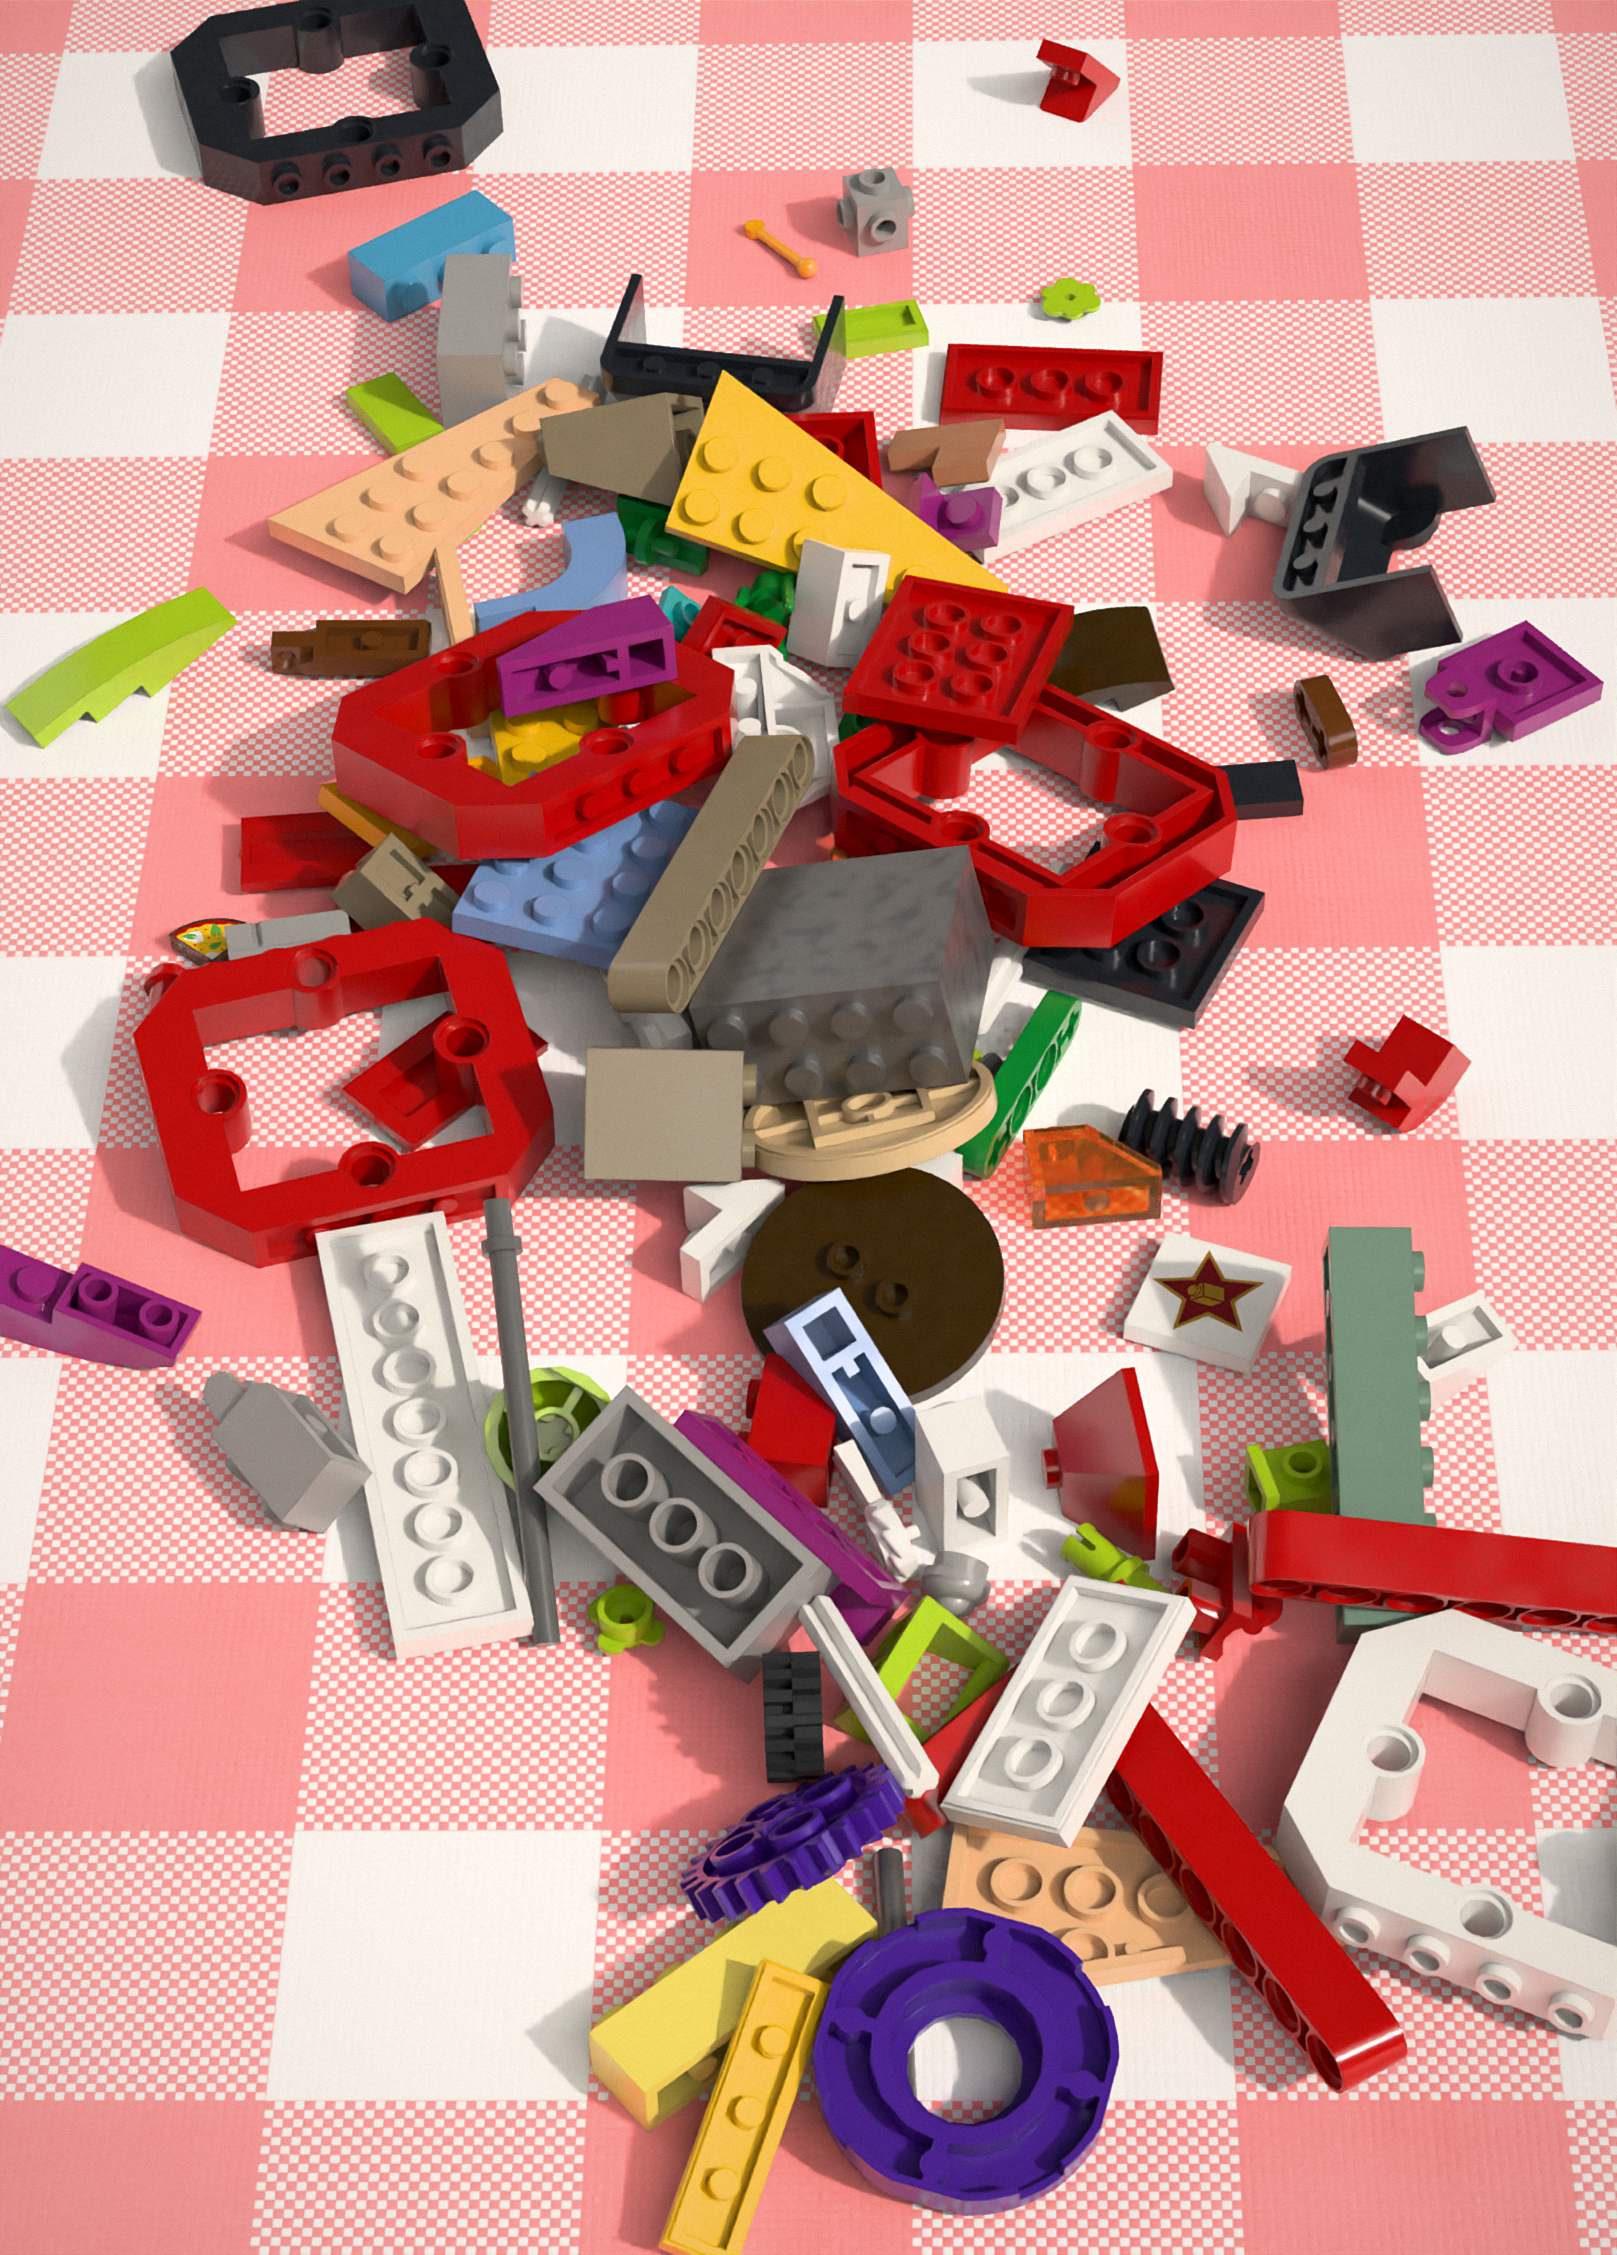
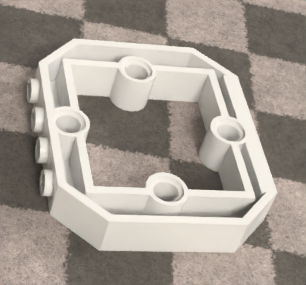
[1274,1609,1617,2042]

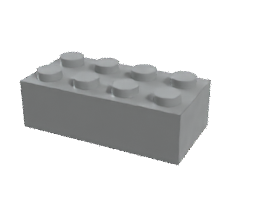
[533,1384,843,1685]

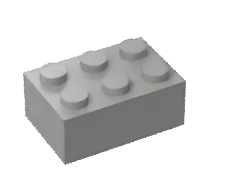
[435,254,528,431]

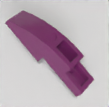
[0,1244,202,1368]

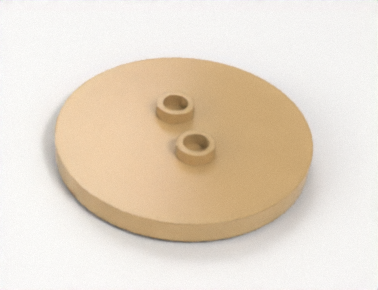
[743,1059,998,1181]

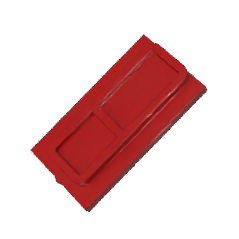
[238,811,422,892]
[342,1010,548,1152]

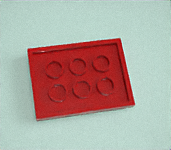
[842,574,1075,745]

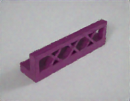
[673,1409,911,1646]

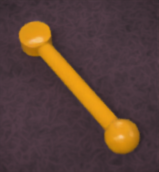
[745,219,818,279]

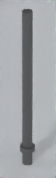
[481,1198,561,1648]

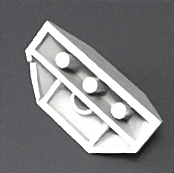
[712,645,840,811]

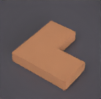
[887,418,1007,488]

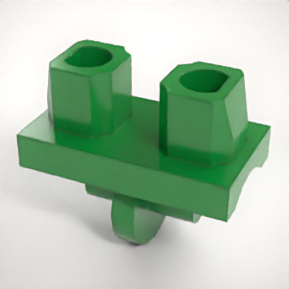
[616,494,711,576]

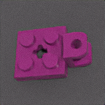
[1418,620,1604,755]

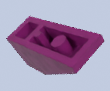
[496,594,678,718]

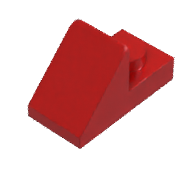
[1036,38,1121,123]

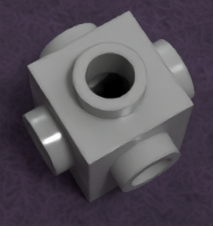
[836,167,915,258]

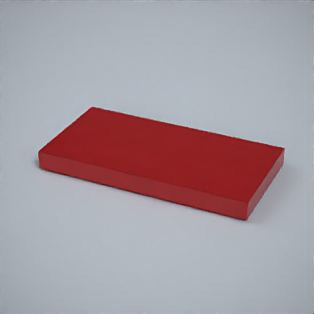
[939,343,1164,436]

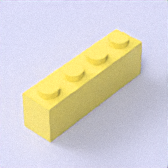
[588,1877,879,2133]

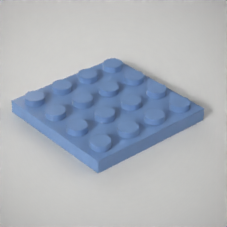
[452,771,700,969]

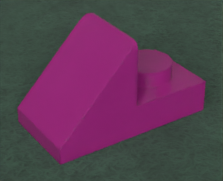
[899,473,1003,552]

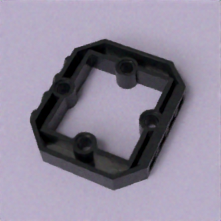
[170,0,504,206]

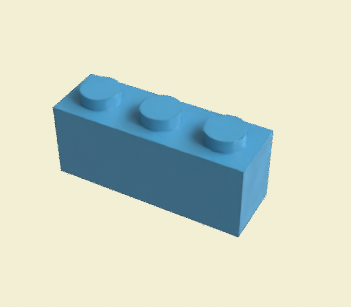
[347,189,517,324]

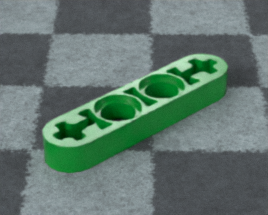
[956,990,1082,1180]

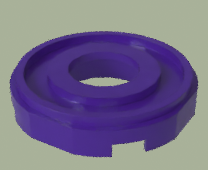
[813,1907,1120,2216]

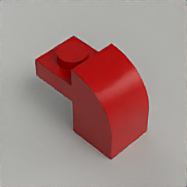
[1342,1014,1472,1132]

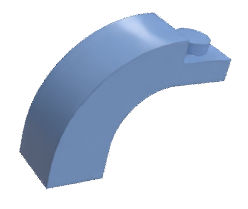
[473,512,629,635]

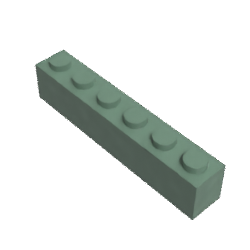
[1321,1227,1437,1644]

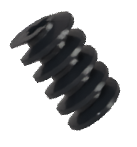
[1116,1088,1261,1205]

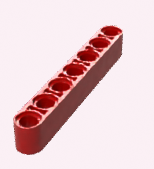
[1247,1510,1617,1635]
[1102,1701,1408,2094]

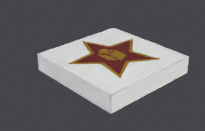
[1123,1231,1292,1375]

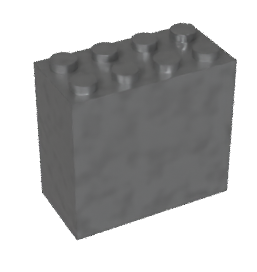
[689,845,996,1107]

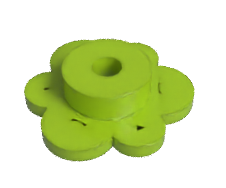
[1041,278,1101,320]

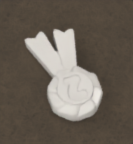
[832,1439,921,1583]

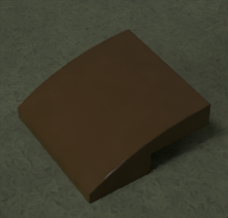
[1047,606,1175,712]

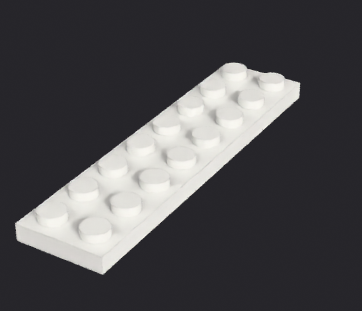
[315,1211,534,1660]

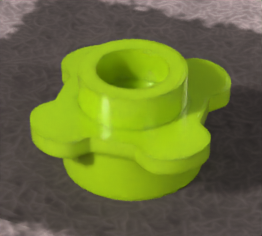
[588,1585,665,1656]

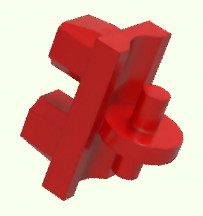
[1172,1522,1283,1662]

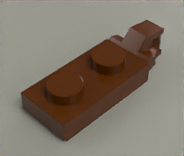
[270,620,432,676]

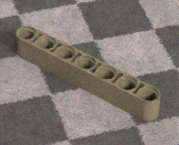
[607,734,815,1014]

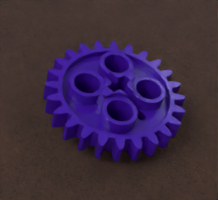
[679,1762,906,1923]

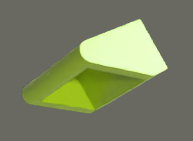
[833,1595,1010,1747]

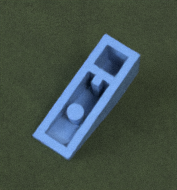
[763,1287,916,1497]

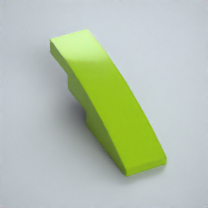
[4,586,238,749]

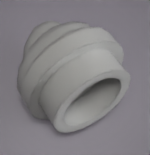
[922,1551,992,1618]

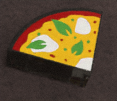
[169,918,246,967]

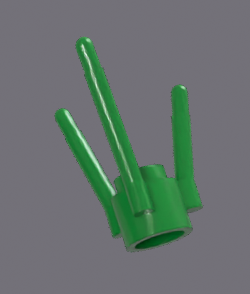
[732,570,796,662]

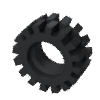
[762,1651,825,1783]

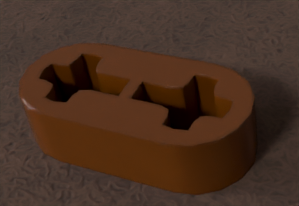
[1293,674,1358,770]

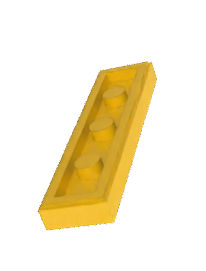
[657,1958,832,2255]

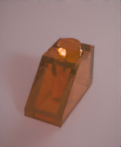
[1022,1124,1163,1230]

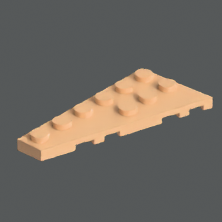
[268,376,601,595]
[942,1822,1348,1987]

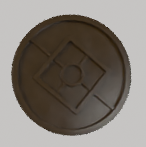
[741,1167,1006,1405]

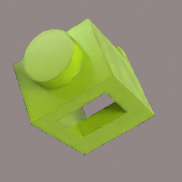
[1243,1438,1332,1515]

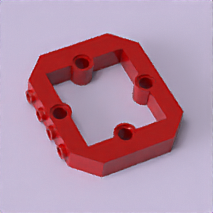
[331,610,738,860]
[829,682,1238,948]
[133,917,556,1269]

